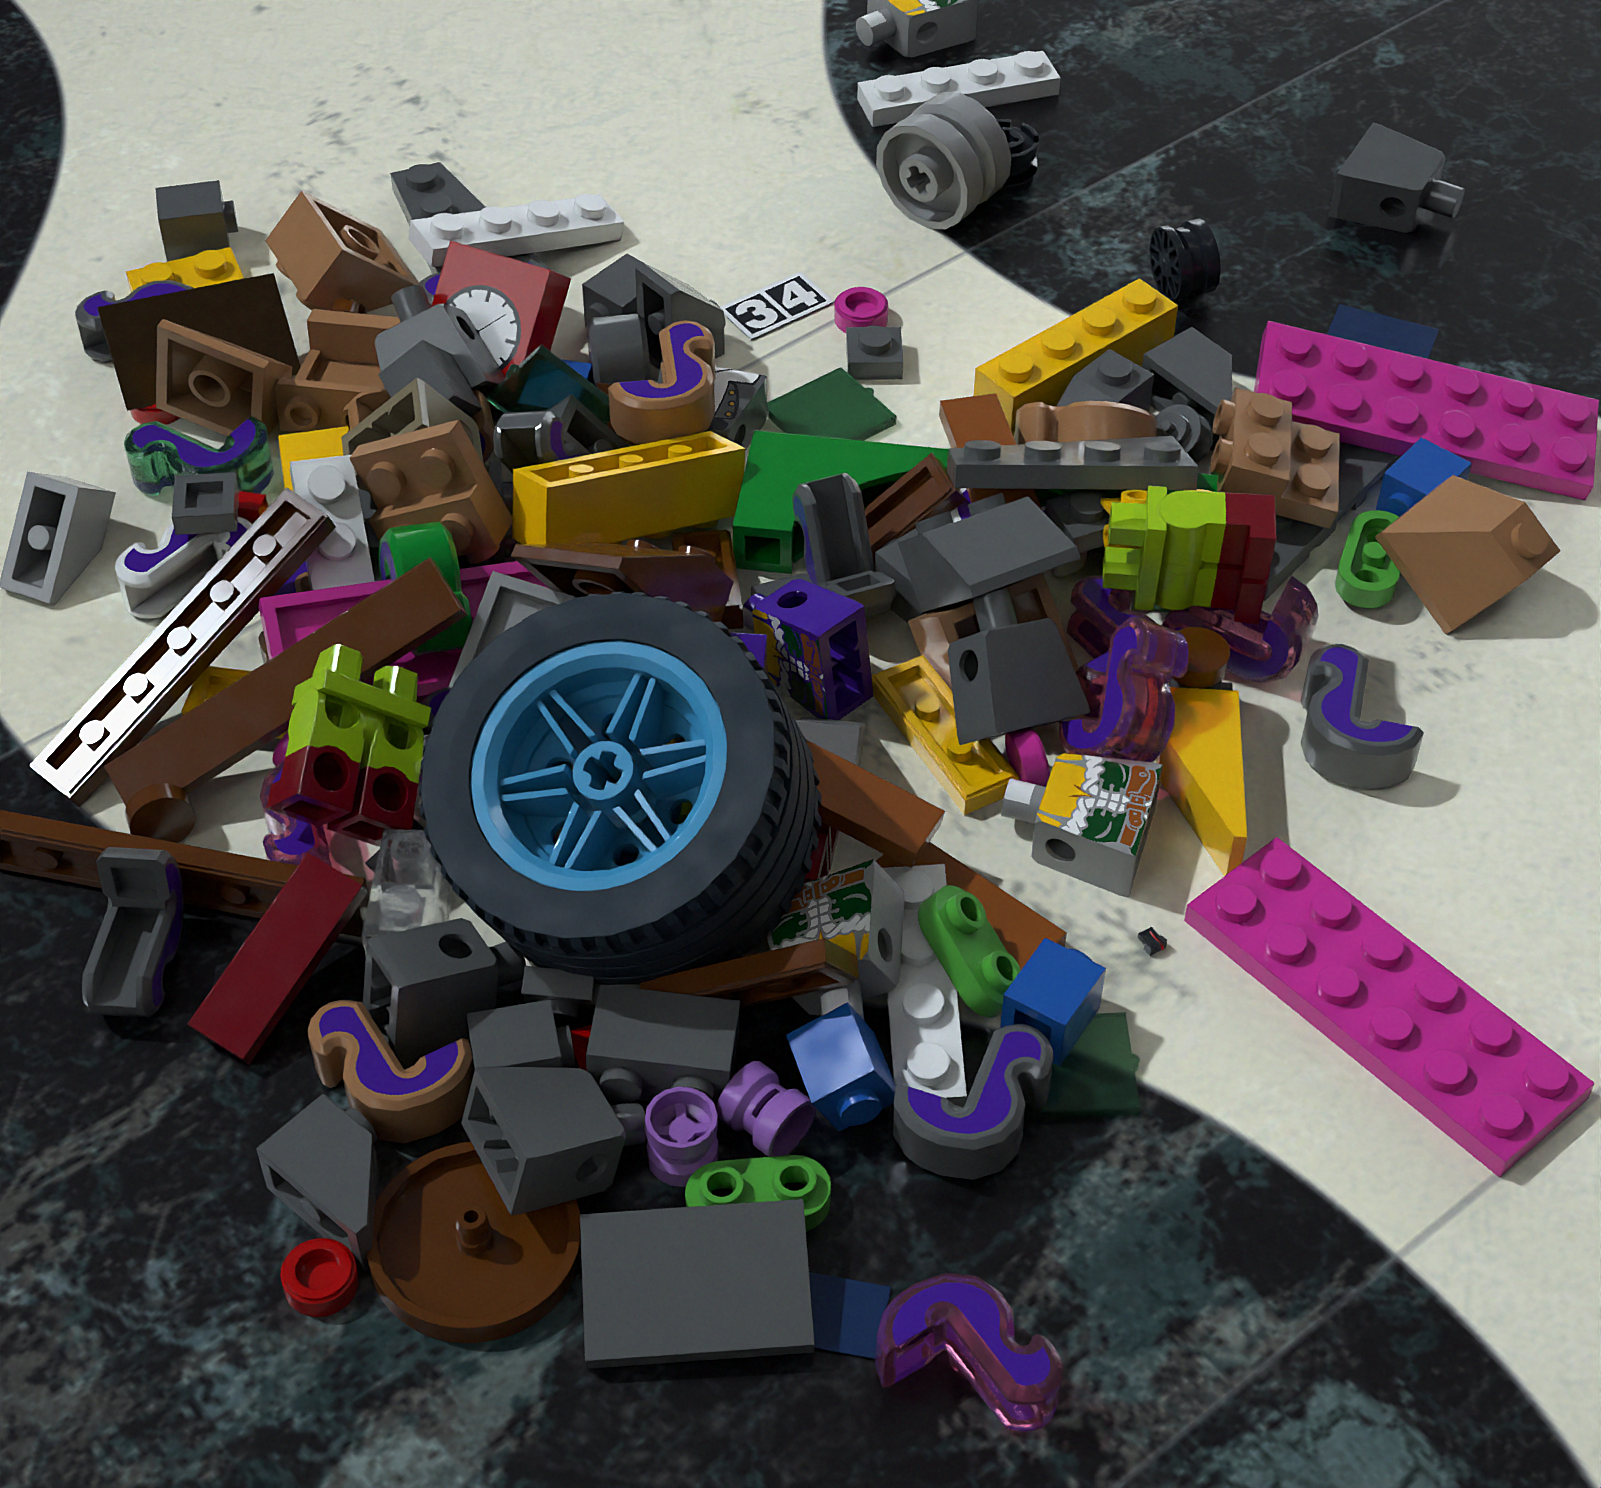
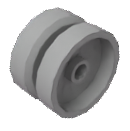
[876,92,1011,229]

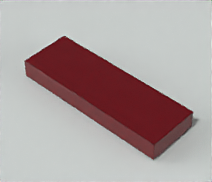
[188,852,368,1065]

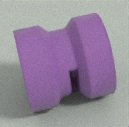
[716,1061,816,1157]
[645,1087,719,1187]

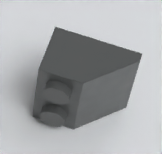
[898,493,1080,612]

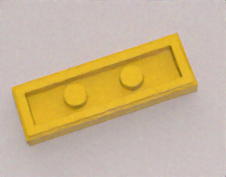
[872,655,1020,815]

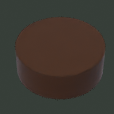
[1166,627,1230,688]
[125,783,195,843]

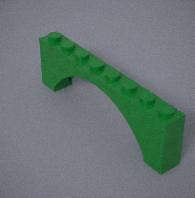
[732,430,1218,616]

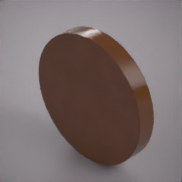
[367,1142,581,1343]

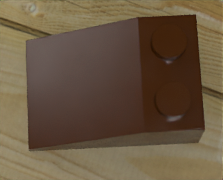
[511,540,734,622]

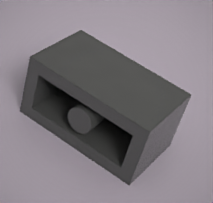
[586,984,740,1108]

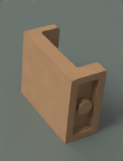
[274,309,400,433]

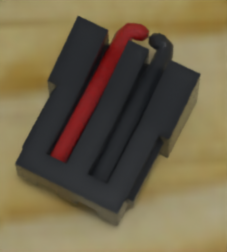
[1138,927,1167,956]

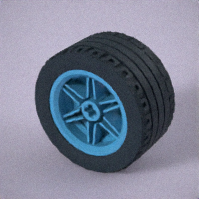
[419,592,822,985]

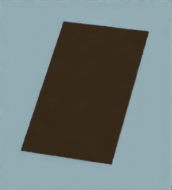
[97,273,301,411]

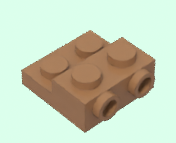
[1210,387,1340,529]
[349,420,512,564]

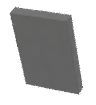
[580,1199,815,1369]

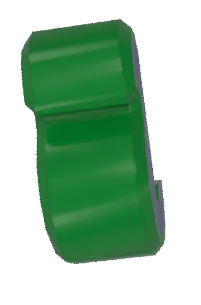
[379,521,472,656]

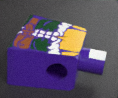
[743,579,873,720]

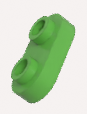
[1335,510,1401,608]
[918,885,1021,1018]
[685,1155,831,1231]

